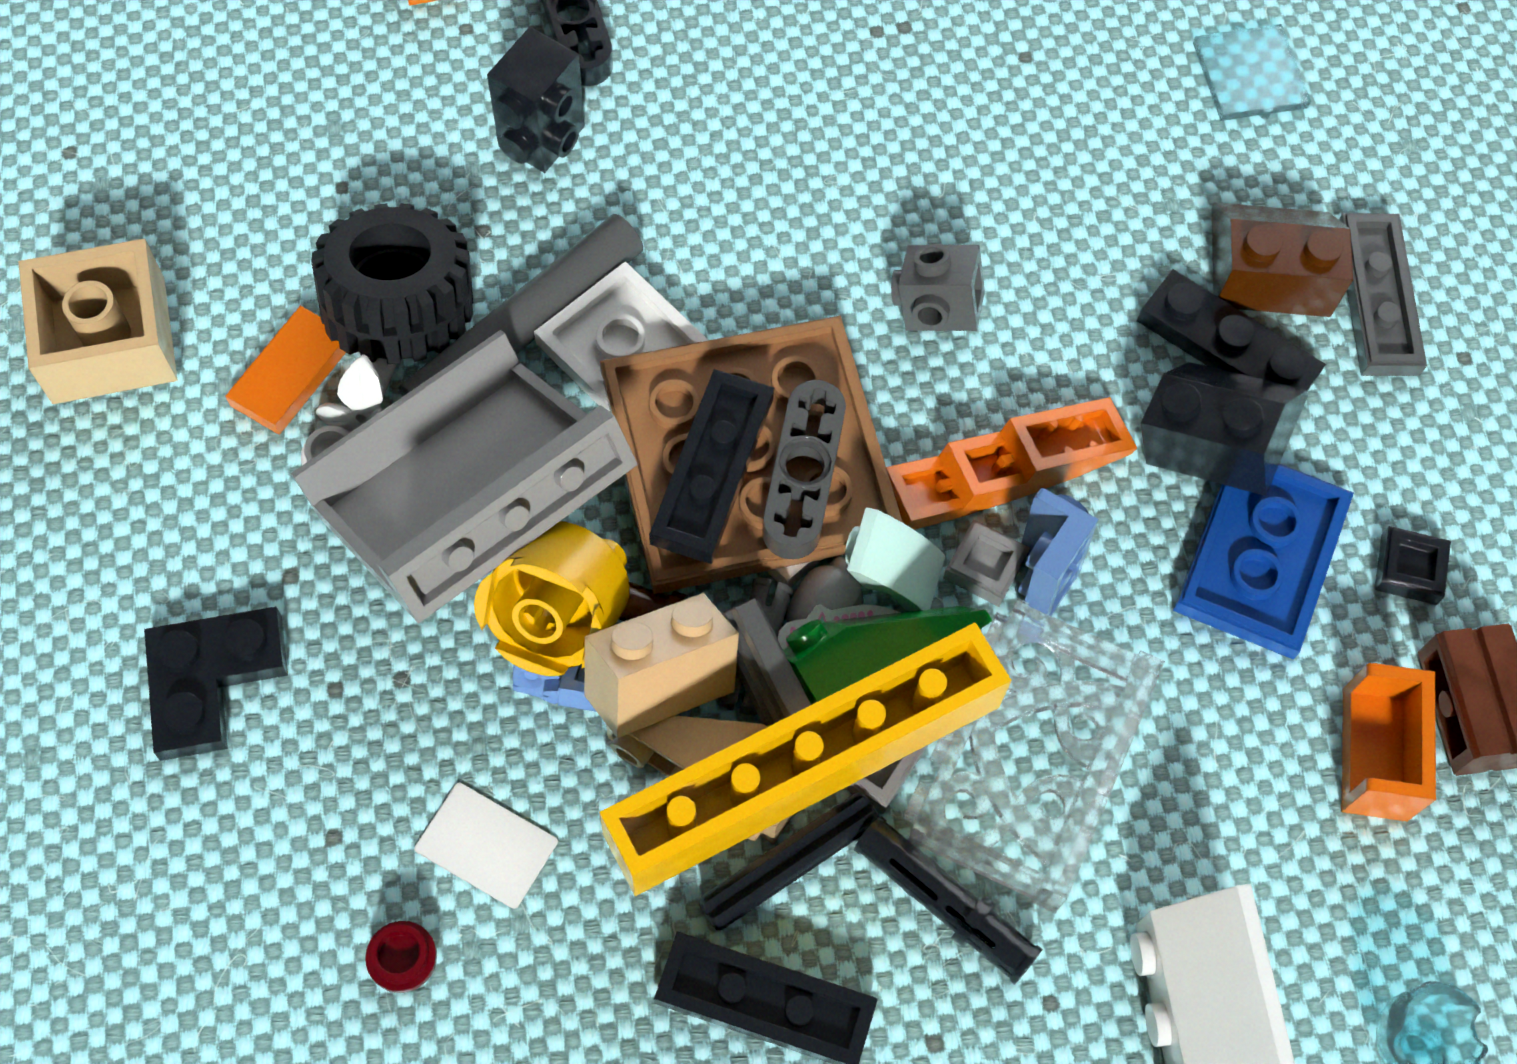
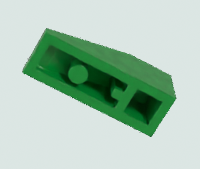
[783,606,992,705]

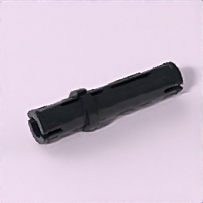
[854,816,1043,985]

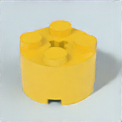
[474,521,630,676]

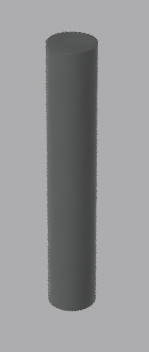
[398,214,643,397]

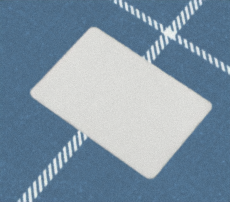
[414,783,558,909]

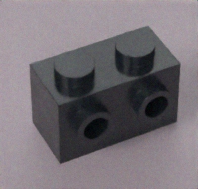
[487,27,585,173]

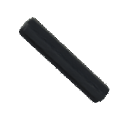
[699,792,879,931]

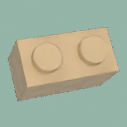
[584,593,739,738]

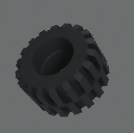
[311,203,473,364]

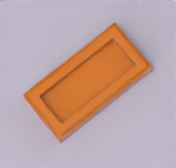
[225,305,346,435]

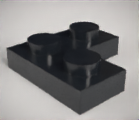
[144,606,288,761]

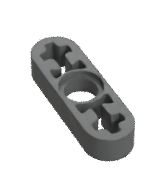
[762,380,846,560]

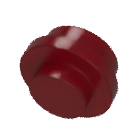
[365,921,437,993]

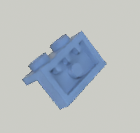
[1018,488,1099,632]

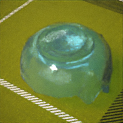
[1376,981,1488,1064]

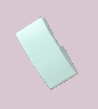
[845,507,945,611]

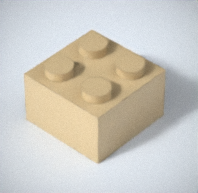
[18,238,178,404]

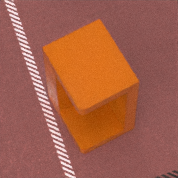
[1341,663,1436,822]

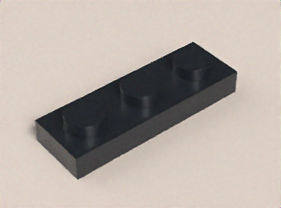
[1137,269,1326,392]
[649,369,774,564]
[654,931,878,1064]

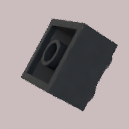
[1141,362,1308,496]

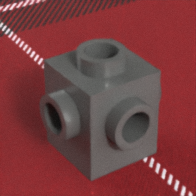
[891,243,985,331]

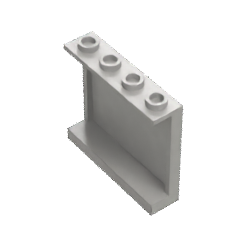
[291,330,638,624]

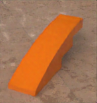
[886,397,1137,530]

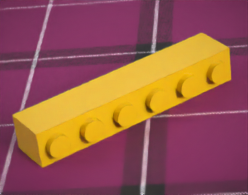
[599,622,1012,896]

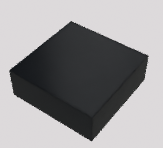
[1374,526,1451,605]

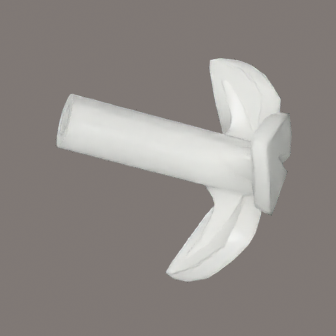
[316,354,397,432]

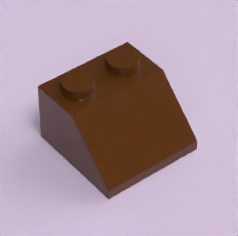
[1211,202,1353,317]

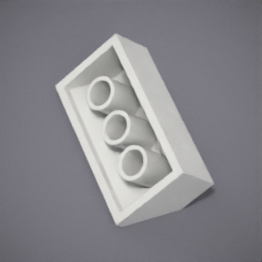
[1130,884,1295,1064]

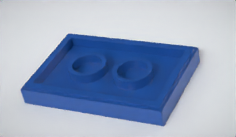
[1173,464,1354,660]

